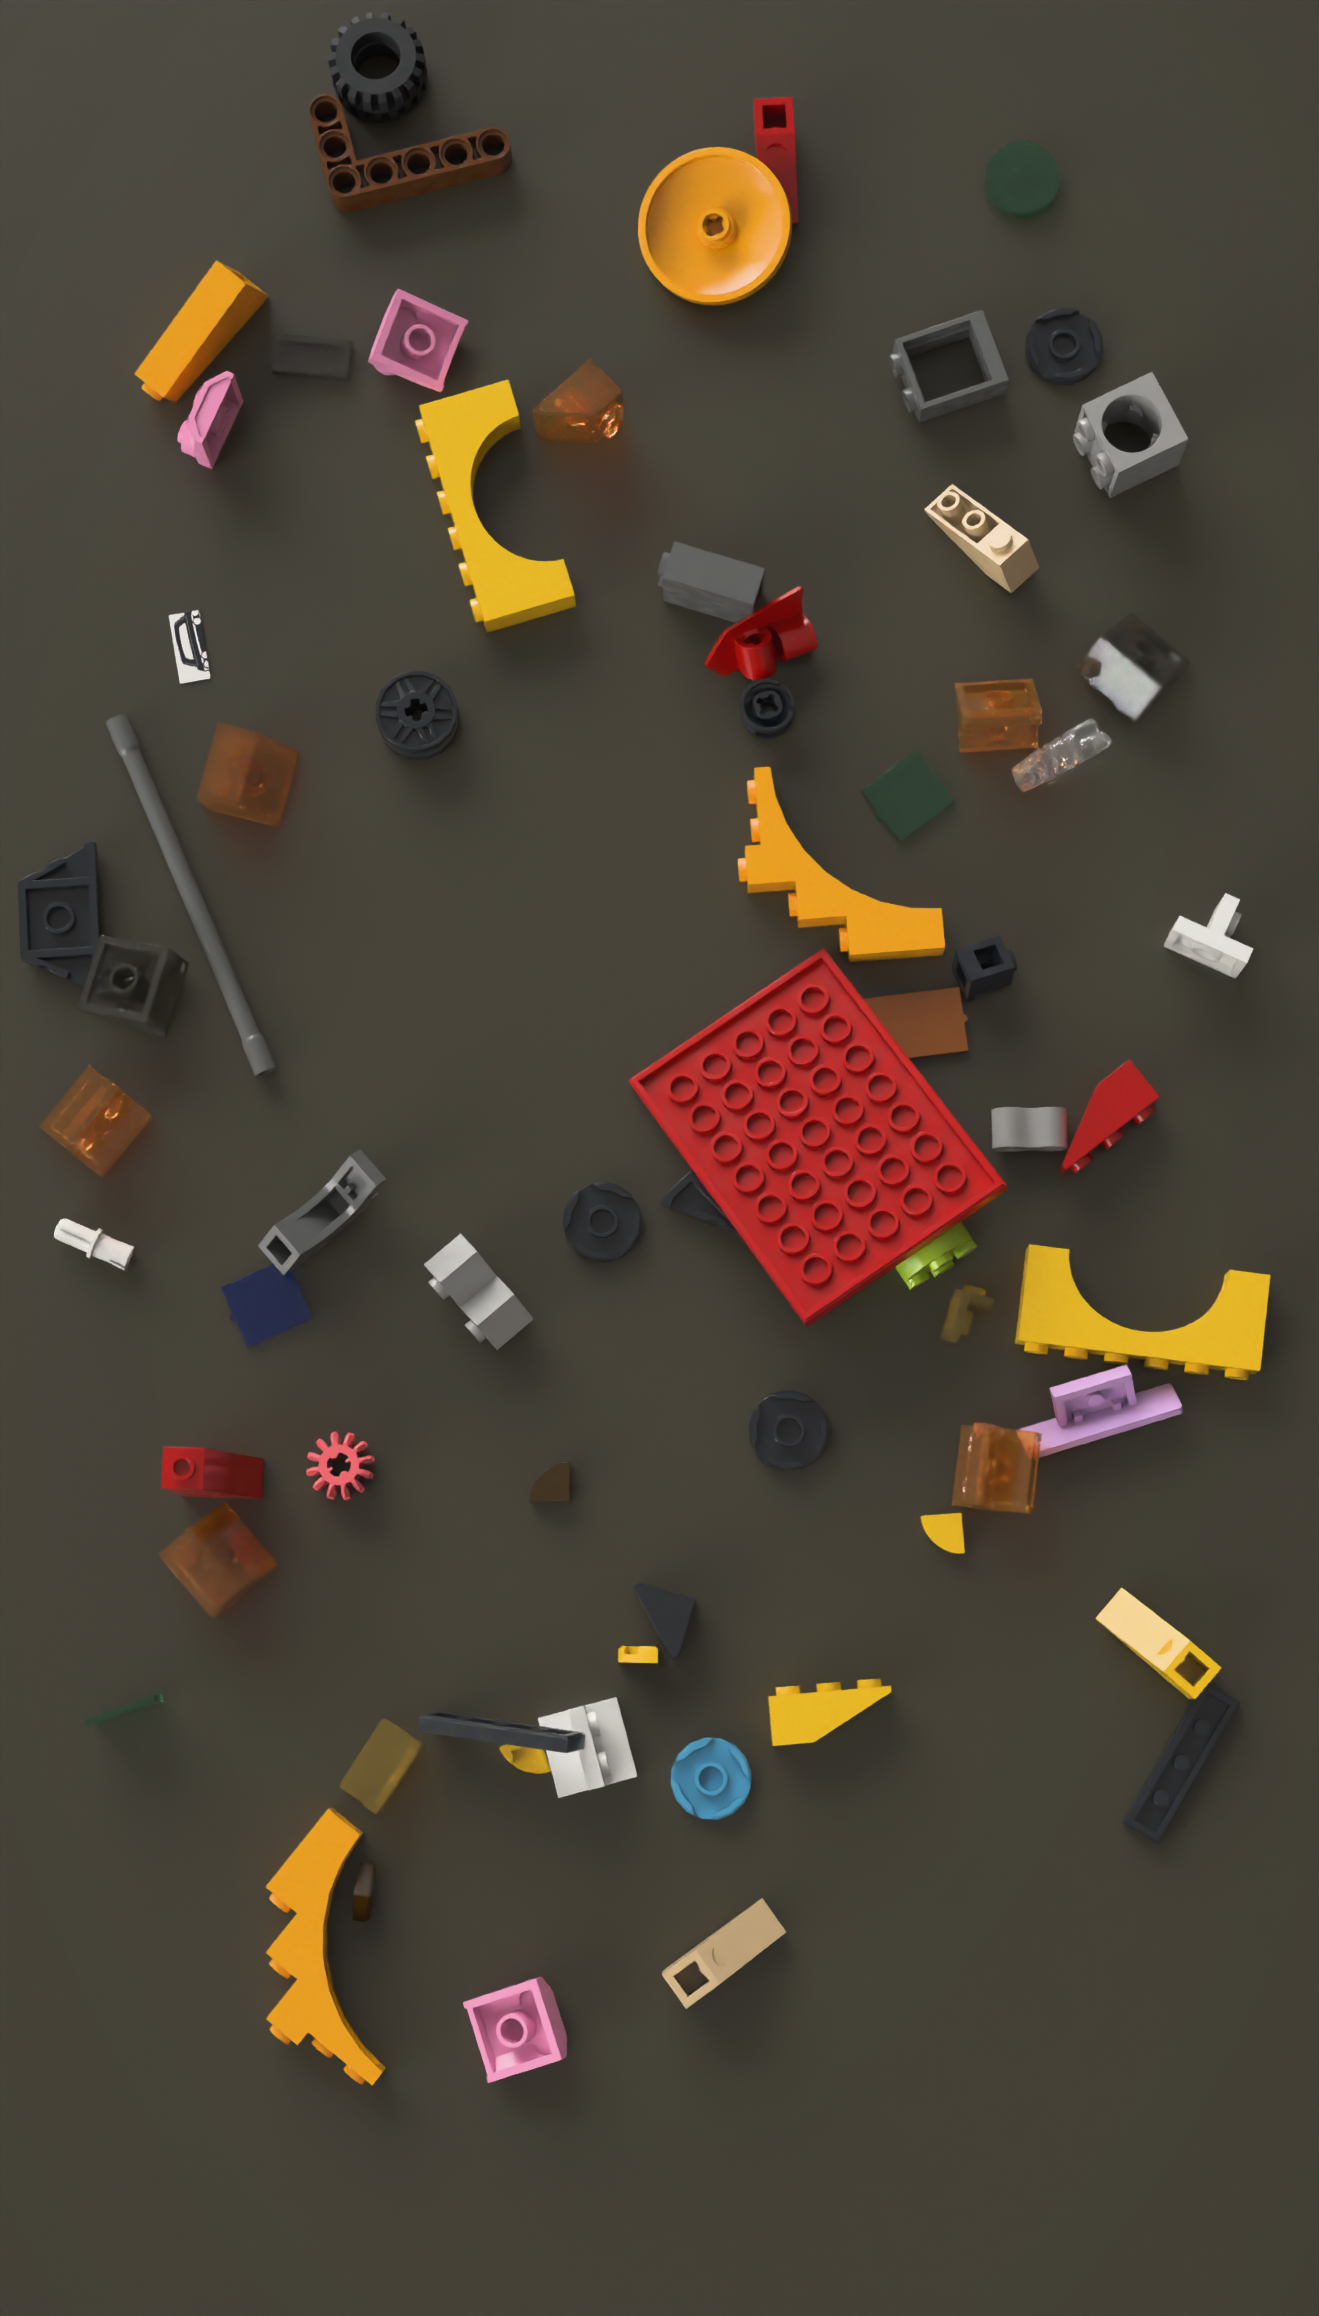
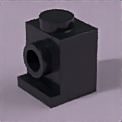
[952,936,1017,1002]

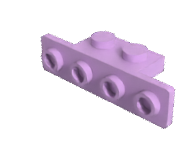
[1018,1364,1183,1460]

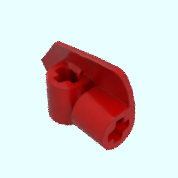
[704,586,818,680]

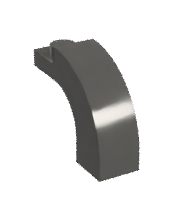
[258,1149,386,1276]

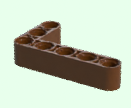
[309,94,512,212]

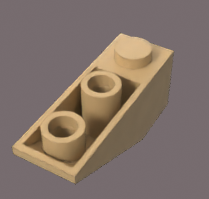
[924,484,1040,593]
[662,1898,786,2009]

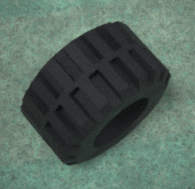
[328,12,427,123]

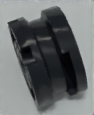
[740,678,795,739]

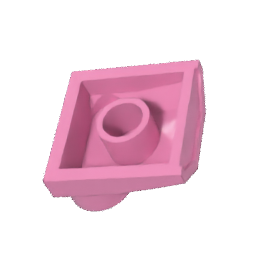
[368,289,469,392]
[177,371,244,469]
[463,1976,567,2083]

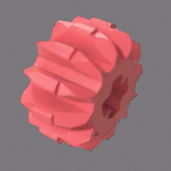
[306,1432,375,1500]

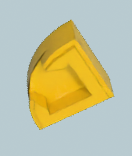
[920,1513,965,1554]
[618,1646,659,1664]
[499,1744,551,1774]

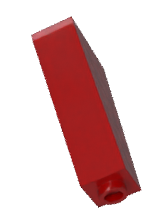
[161,1446,264,1499]

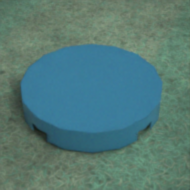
[671,1738,751,1820]

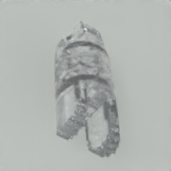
[1012,718,1112,792]

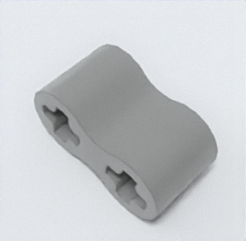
[991,1107,1068,1152]

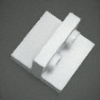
[1164,893,1253,979]
[538,1697,638,1798]

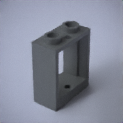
[889,310,1009,423]

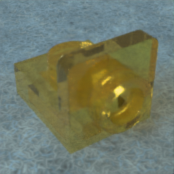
[940,1285,994,1343]

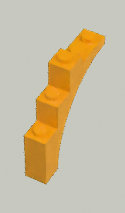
[738,767,945,963]
[266,1808,386,2085]

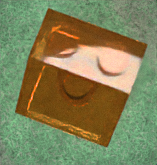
[533,358,624,443]
[197,723,299,827]
[158,1503,278,1617]

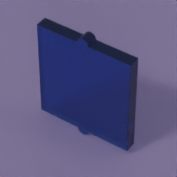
[221,1264,312,1348]

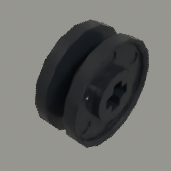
[376,671,459,760]

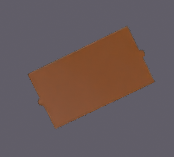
[864,987,968,1059]

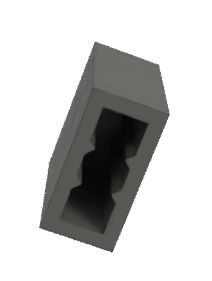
[658,541,765,623]

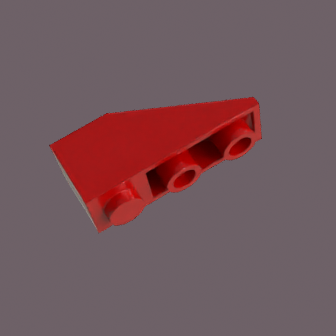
[753,96,799,225]
[1058,1059,1160,1175]

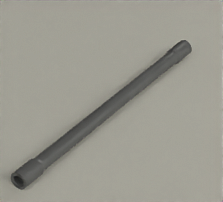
[106,714,277,1078]

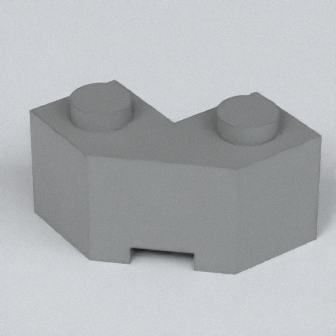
[424,1233,534,1350]

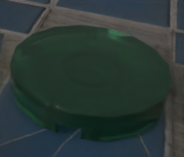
[983,141,1061,219]

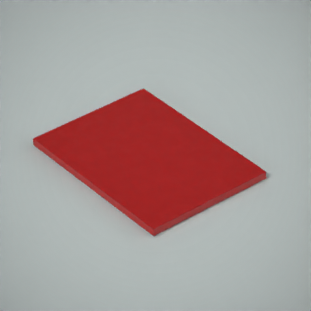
[628,948,1008,1327]

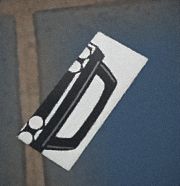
[169,610,211,684]

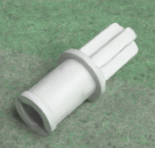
[54,1218,135,1270]

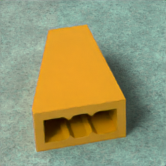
[134,260,269,402]

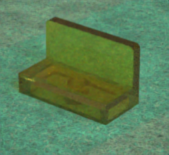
[340,1719,424,1814]

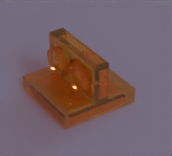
[955,678,1042,753]
[39,1066,152,1178]
[952,1422,1042,1514]

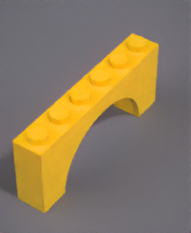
[415,380,576,633]
[1015,1244,1270,1380]

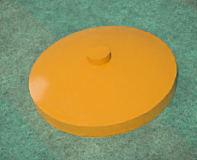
[638,147,792,306]

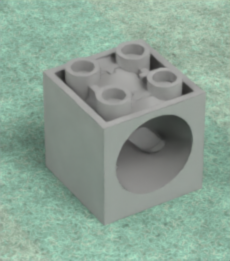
[1073,372,1189,498]

